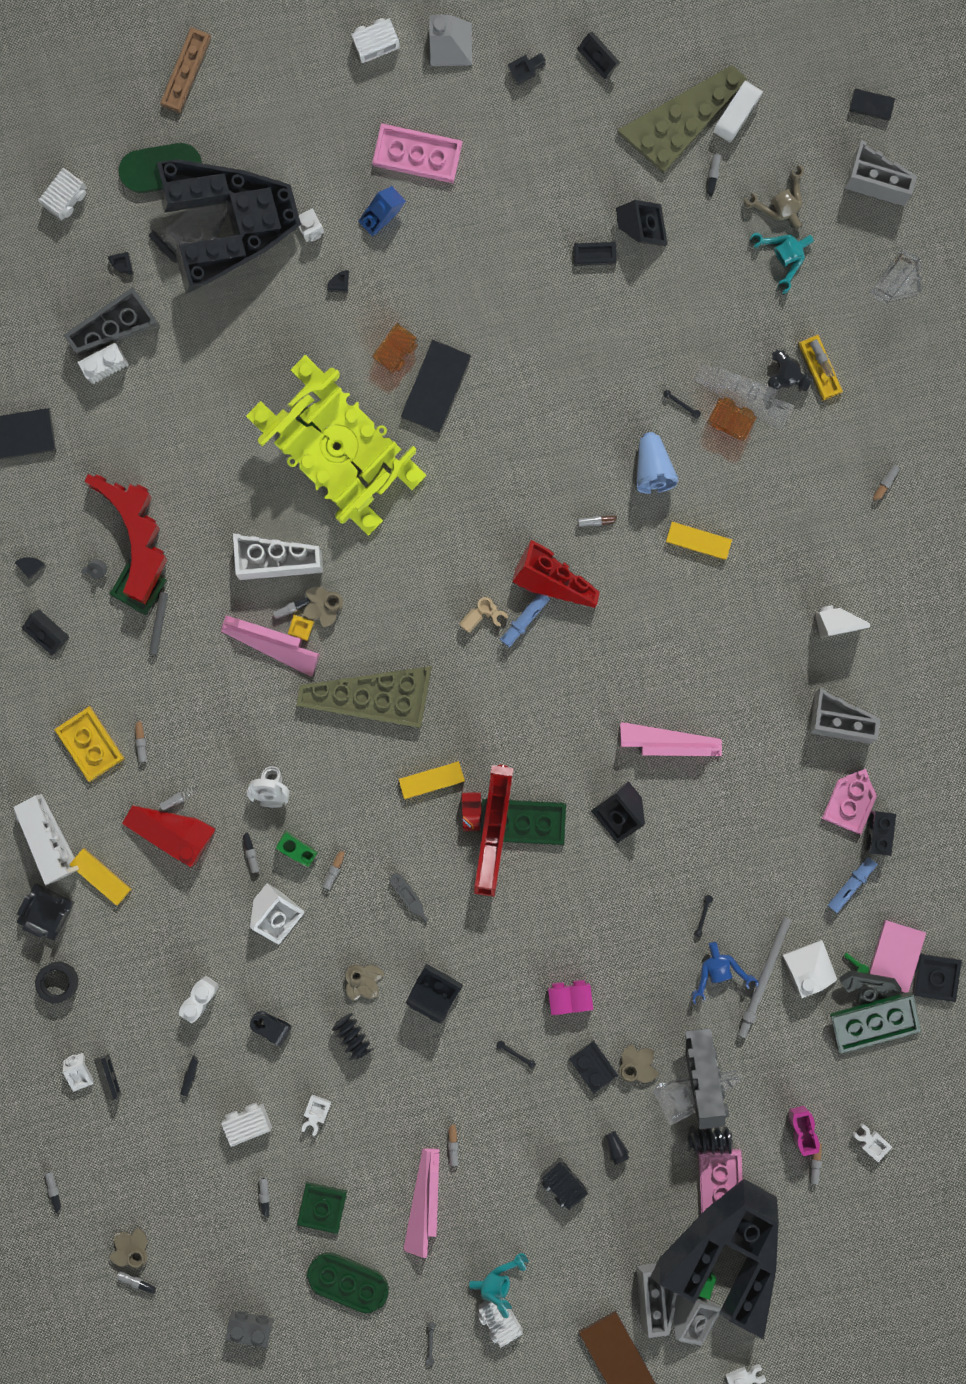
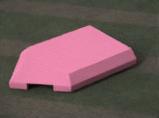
[821,769,877,835]

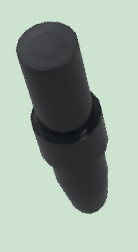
[148,231,178,263]
[180,1055,199,1096]

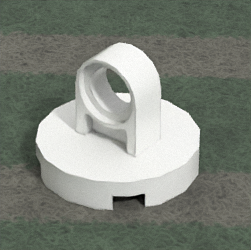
[247,766,290,808]

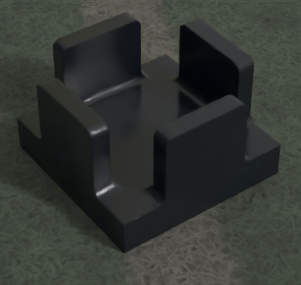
[16,884,74,941]

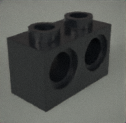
[865,810,896,856]

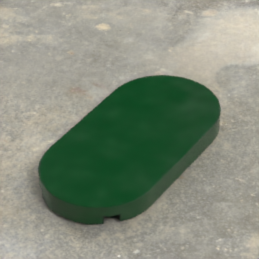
[119,143,202,193]
[307,1252,389,1313]

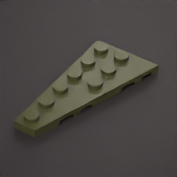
[617,65,747,174]
[296,666,432,728]

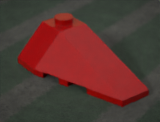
[512,540,600,608]
[122,805,216,867]

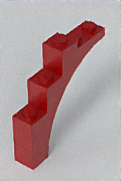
[84,474,167,604]
[474,765,514,897]

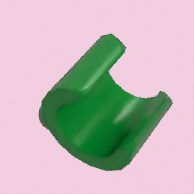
[844,952,869,973]

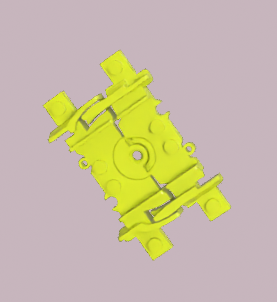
[246,355,426,536]

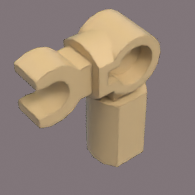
[459,597,508,633]

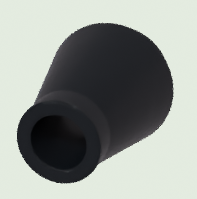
[604,1131,629,1165]

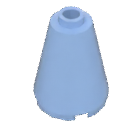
[636,432,678,494]

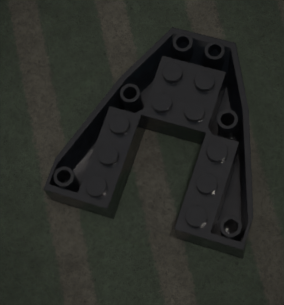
[154,159,301,294]
[650,1179,779,1340]

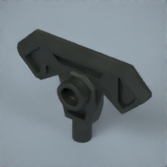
[839,970,901,1005]

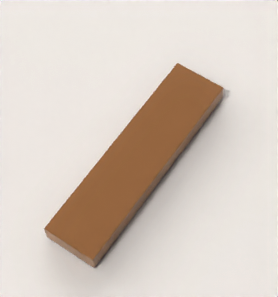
[160,27,211,114]

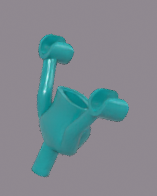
[749,233,814,294]
[469,1253,529,1318]

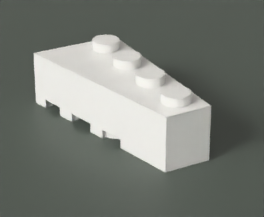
[233,533,323,580]
[13,794,79,885]

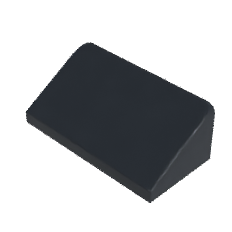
[21,610,69,656]
[94,1054,121,1100]

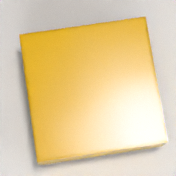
[287,615,314,641]

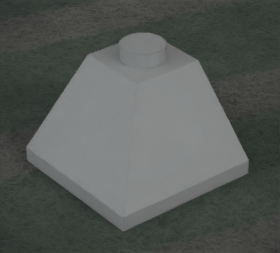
[429,15,472,66]
[673,1294,721,1346]

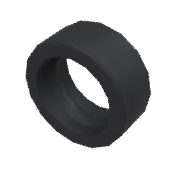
[35,961,78,1004]

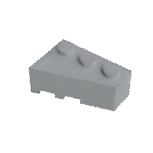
[845,140,917,206]
[809,688,881,744]
[637,1263,677,1338]

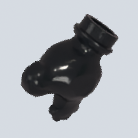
[767,349,813,392]

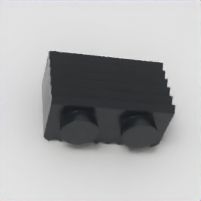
[541,1158,589,1211]

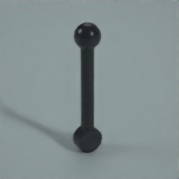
[663,390,701,419]
[694,895,713,938]
[497,1041,536,1068]

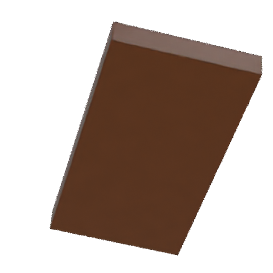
[579,1311,656,1384]

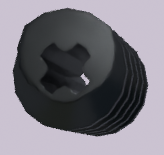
[331,1012,374,1060]
[687,1126,733,1154]

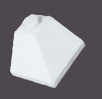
[815,605,870,638]
[250,883,305,945]
[783,940,837,998]

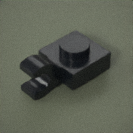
[508,53,546,86]

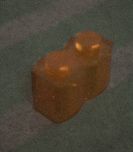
[372,323,418,374]
[706,397,757,442]

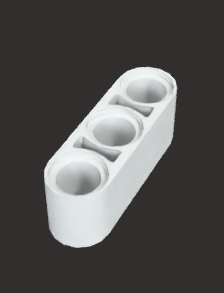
[713,80,763,143]

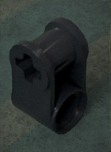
[250,1011,292,1046]

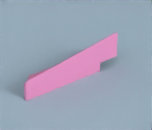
[221,615,320,677]
[620,722,722,756]
[404,1148,440,1258]

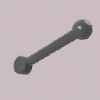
[426,1321,436,1366]

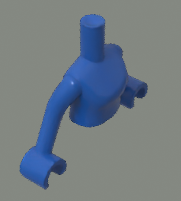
[691,942,759,1004]

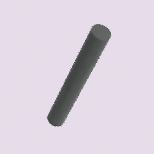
[149,592,168,655]

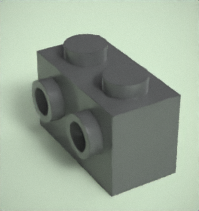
[225,1311,274,1348]

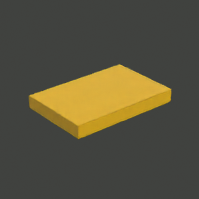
[54,706,125,782]

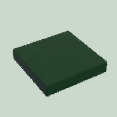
[109,558,167,616]
[297,1182,347,1234]

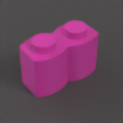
[547,980,593,1015]
[789,1106,820,1156]

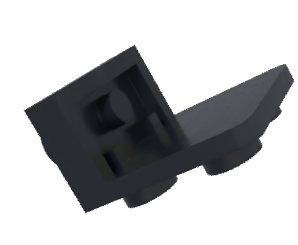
[406,963,463,1024]

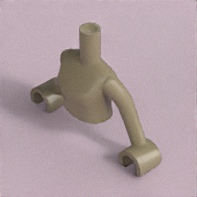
[743,165,804,230]

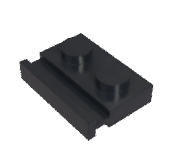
[569,1040,618,1094]

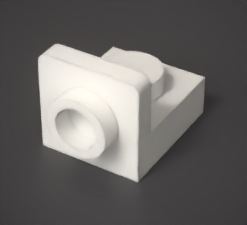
[299,208,324,242]
[63,1053,93,1092]

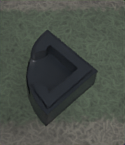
[108,252,134,274]
[327,270,350,293]
[14,557,45,579]

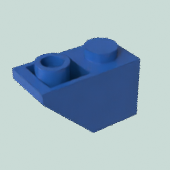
[358,186,406,236]

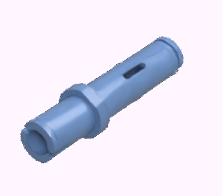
[500,594,550,648]
[828,857,878,913]

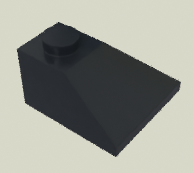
[616,200,668,246]
[591,781,645,843]

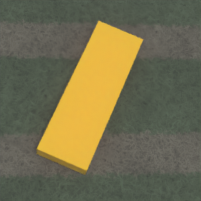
[798,335,843,401]
[665,522,732,560]
[399,761,465,799]
[69,848,132,906]

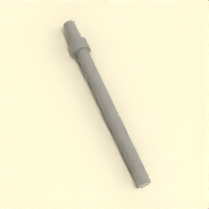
[738,917,791,1038]

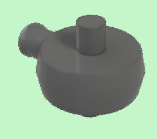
[82,559,107,579]

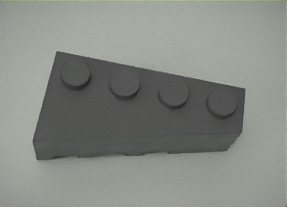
[63,287,160,356]
[685,1028,729,1129]

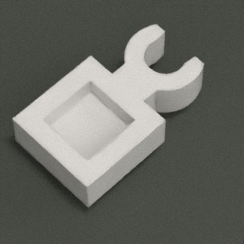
[302,1094,331,1136]
[853,1123,892,1162]
[725,1364,766,1384]

